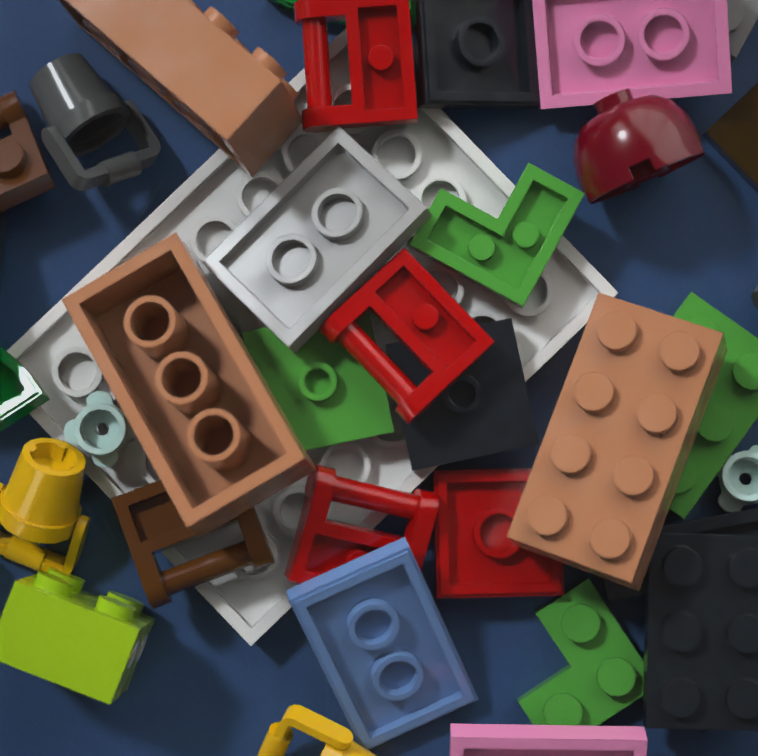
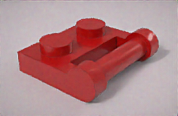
[294,0,418,133]
[319,248,495,424]
[284,464,439,583]

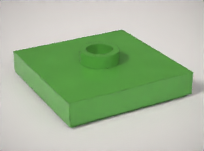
[242,312,395,451]

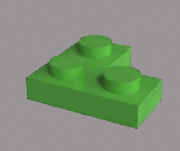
[409,162,585,309]
[517,577,644,726]

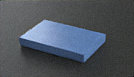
[286,537,479,750]

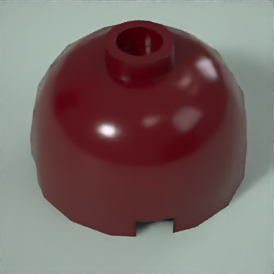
[573,88,705,204]

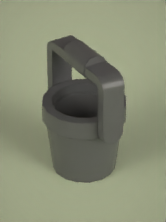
[30,53,161,191]

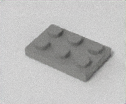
[202,126,432,354]

